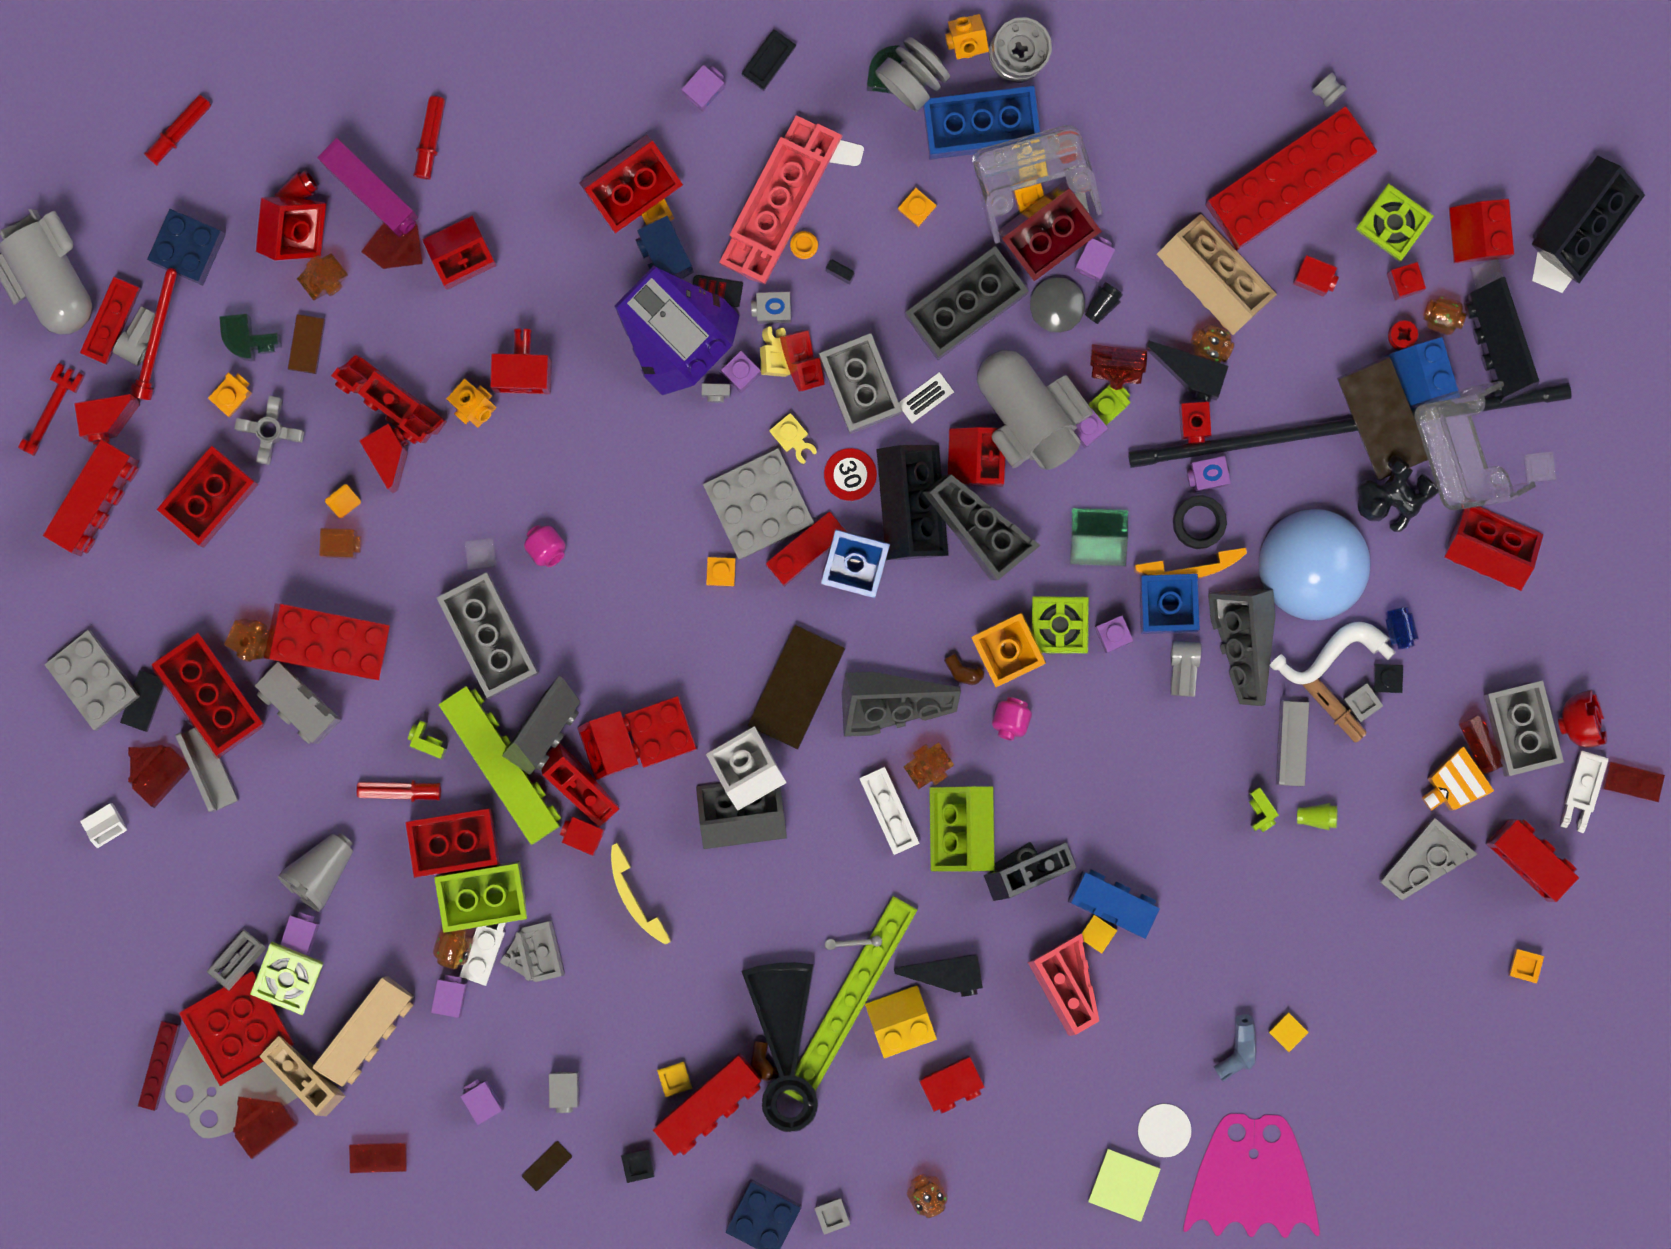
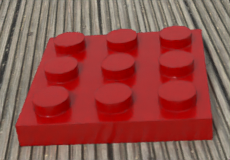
[179,971,295,1086]

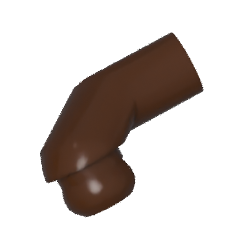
[944,653,984,685]
[751,1041,779,1081]

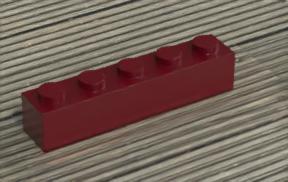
[138,1020,181,1111]

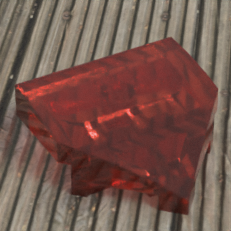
[361,223,423,269]
[1090,344,1147,390]
[128,745,190,808]
[233,1096,298,1159]

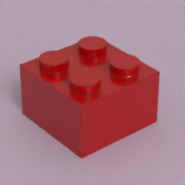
[625,696,697,768]

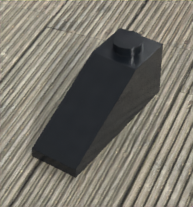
[1145,340,1229,403]
[984,842,1076,901]
[894,954,983,997]

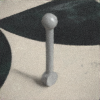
[825,936,882,950]

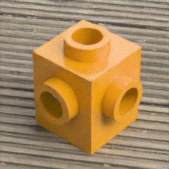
[945,14,989,59]
[446,379,497,428]

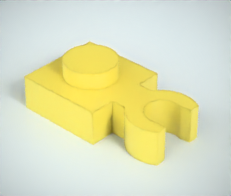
[760,327,791,377]
[769,413,817,465]

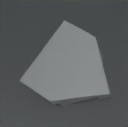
[500,921,565,982]

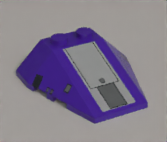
[615,265,740,395]

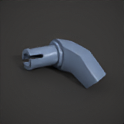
[1213,1014,1256,1082]

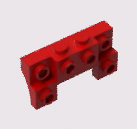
[331,355,447,444]

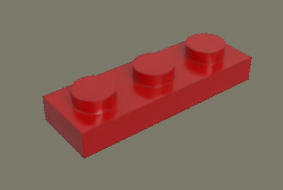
[80,277,141,365]

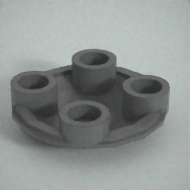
[1030,277,1085,333]

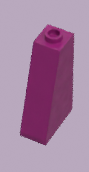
[317,137,418,237]

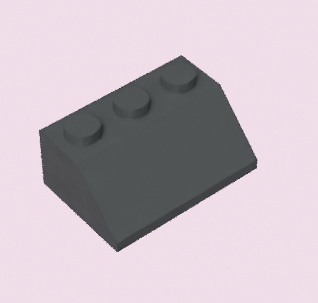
[502,676,580,775]
[696,783,787,849]

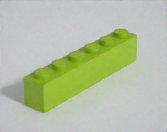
[438,686,562,845]

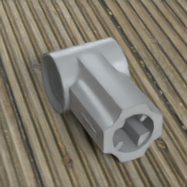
[113,306,155,366]
[1171,641,1201,697]

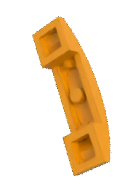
[1133,548,1247,579]

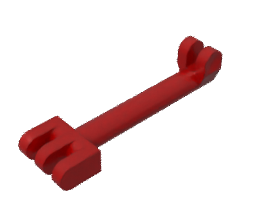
[18,363,84,456]

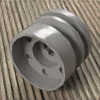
[989,17,1052,82]
[875,36,950,112]

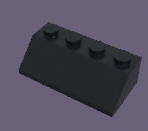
[1532,155,1645,284]
[1464,277,1540,404]
[876,445,949,560]

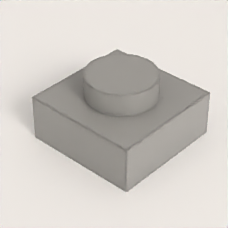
[702,383,731,403]
[1343,683,1383,722]
[814,1198,850,1235]

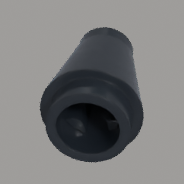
[1085,282,1123,324]

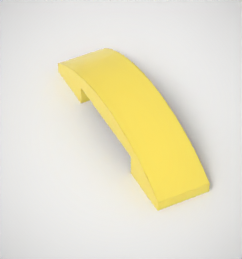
[611,843,671,945]

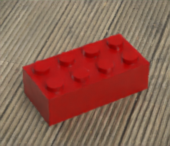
[43,439,139,556]
[264,603,390,680]
[151,633,263,759]
[653,1053,761,1156]

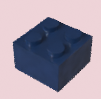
[147,209,225,286]
[635,216,694,278]
[725,1180,802,1249]

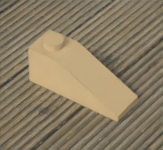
[259,1036,345,1116]

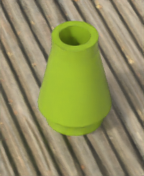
[1297,803,1338,831]

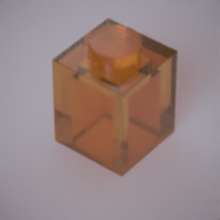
[319,528,362,559]

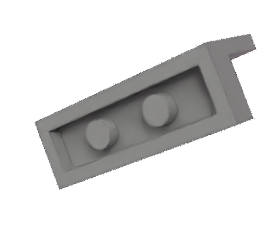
[1276,700,1309,786]
[175,728,239,812]

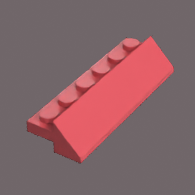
[719,115,843,284]

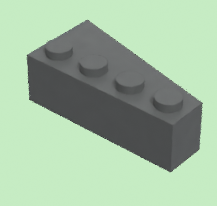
[923,475,1041,580]

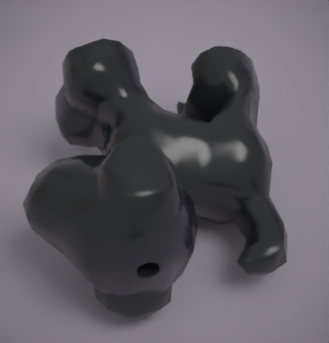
[1357,454,1440,532]

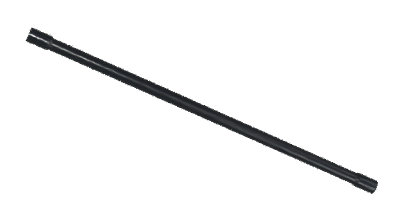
[1128,383,1572,468]

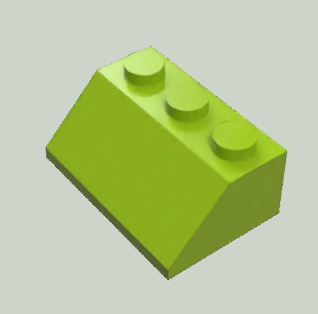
[929,787,995,871]
[434,861,527,933]

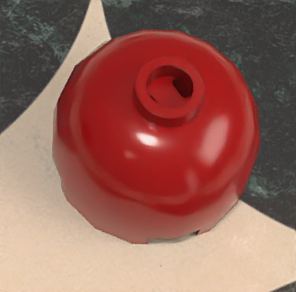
[1558,690,1607,748]

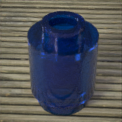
[1385,607,1419,650]

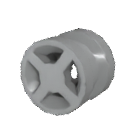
[1312,73,1347,108]

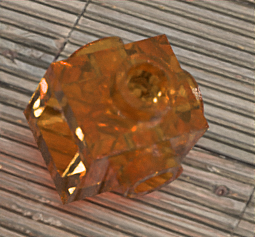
[297,253,348,301]
[224,619,269,662]
[903,742,954,789]

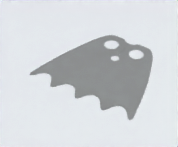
[165,988,298,1138]

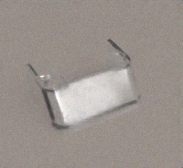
[972,125,1103,244]
[1415,381,1536,510]

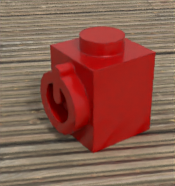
[1179,402,1211,444]

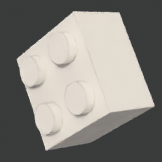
[706,726,786,810]

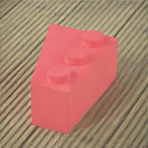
[1027,933,1099,1036]

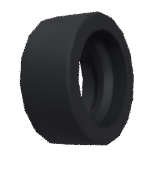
[1173,495,1227,549]

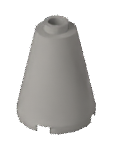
[278,833,353,912]

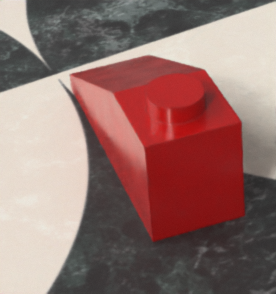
[766,512,847,587]
[541,743,620,827]

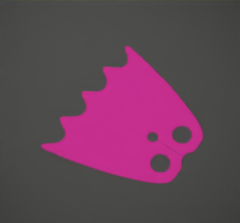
[1183,1114,1320,1238]

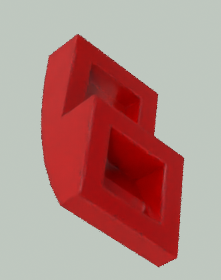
[780,330,825,391]

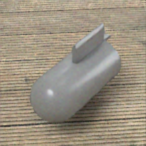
[0,209,92,335]
[977,350,1094,470]

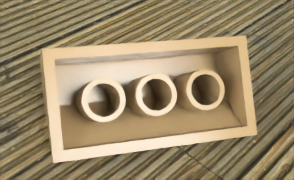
[1157,214,1277,335]
[312,976,414,1087]

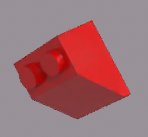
[256,196,326,260]
[1449,199,1514,263]
[74,394,140,445]
[359,424,409,493]
[577,711,639,780]

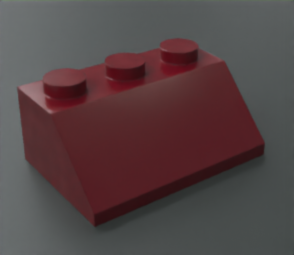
[998,181,1102,281]

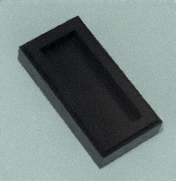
[741,29,796,91]
[120,670,164,732]

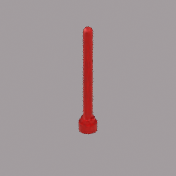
[129,268,177,400]

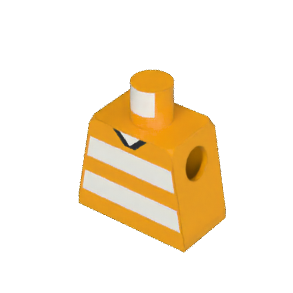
[1422,747,1494,811]

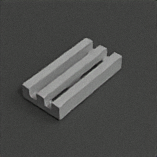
[207,930,266,991]

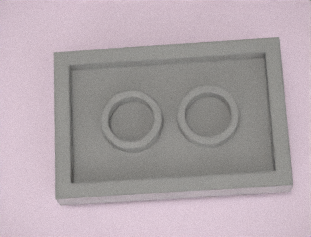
[44,630,140,731]

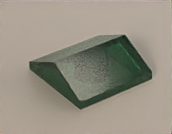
[1070,508,1128,566]

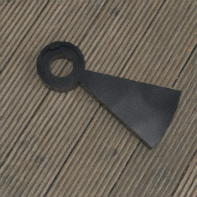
[741,962,819,1132]

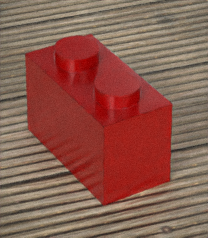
[919,1056,985,1114]

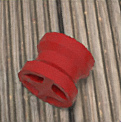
[1388,320,1418,350]

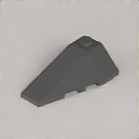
[1208,588,1275,706]
[842,672,961,737]

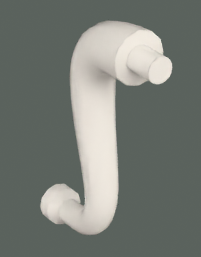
[1270,622,1396,685]

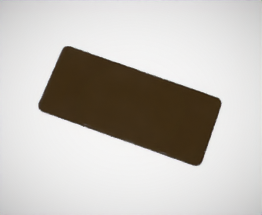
[522,1141,572,1191]

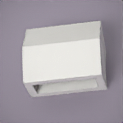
[80,803,127,848]

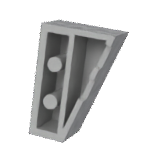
[255,662,342,744]

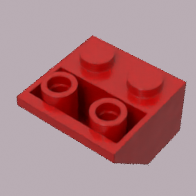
[422,216,497,290]
[948,427,1005,487]

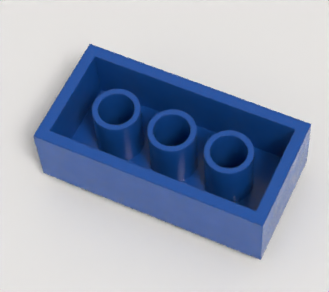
[923,86,1041,160]

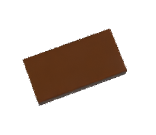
[288,314,325,374]

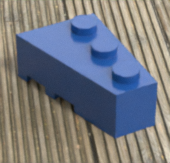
[1068,869,1160,939]

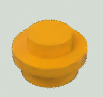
[790,231,818,259]

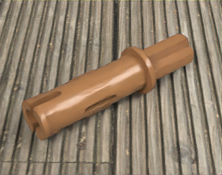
[1303,678,1367,743]

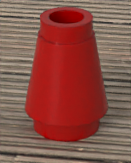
[275,170,318,199]

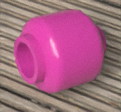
[524,525,566,567]
[992,697,1032,741]

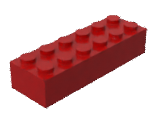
[1205,106,1378,250]

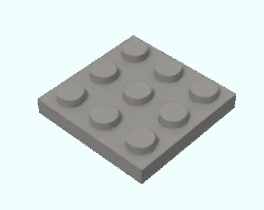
[703,449,814,560]

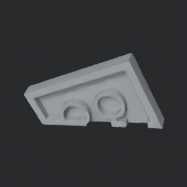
[1380,818,1478,900]

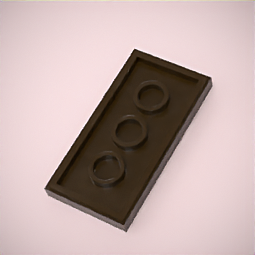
[1337,356,1430,480]
[748,625,846,749]

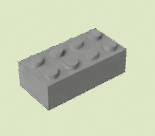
[437,572,539,699]

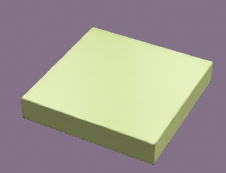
[1088,1148,1161,1222]

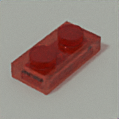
[1459,716,1503,774]
[1602,762,1665,802]
[349,1142,407,1173]

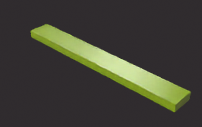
[784,896,917,1104]

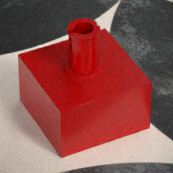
[491,328,552,394]

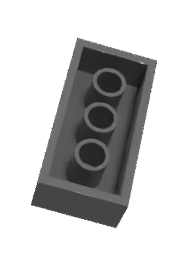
[905,246,1029,360]

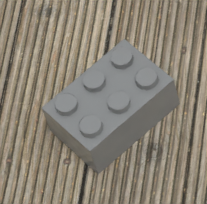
[819,333,902,435]
[1483,681,1564,776]

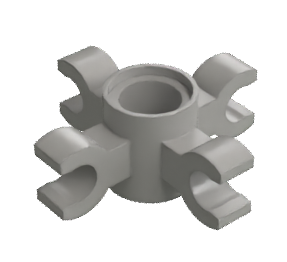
[234,396,305,465]

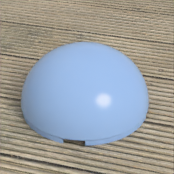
[1259,509,1371,620]

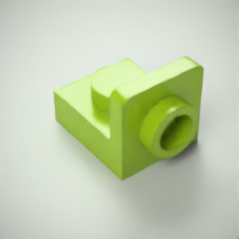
[1088,382,1131,426]
[407,720,447,760]
[1248,787,1279,832]

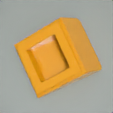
[325,484,361,518]

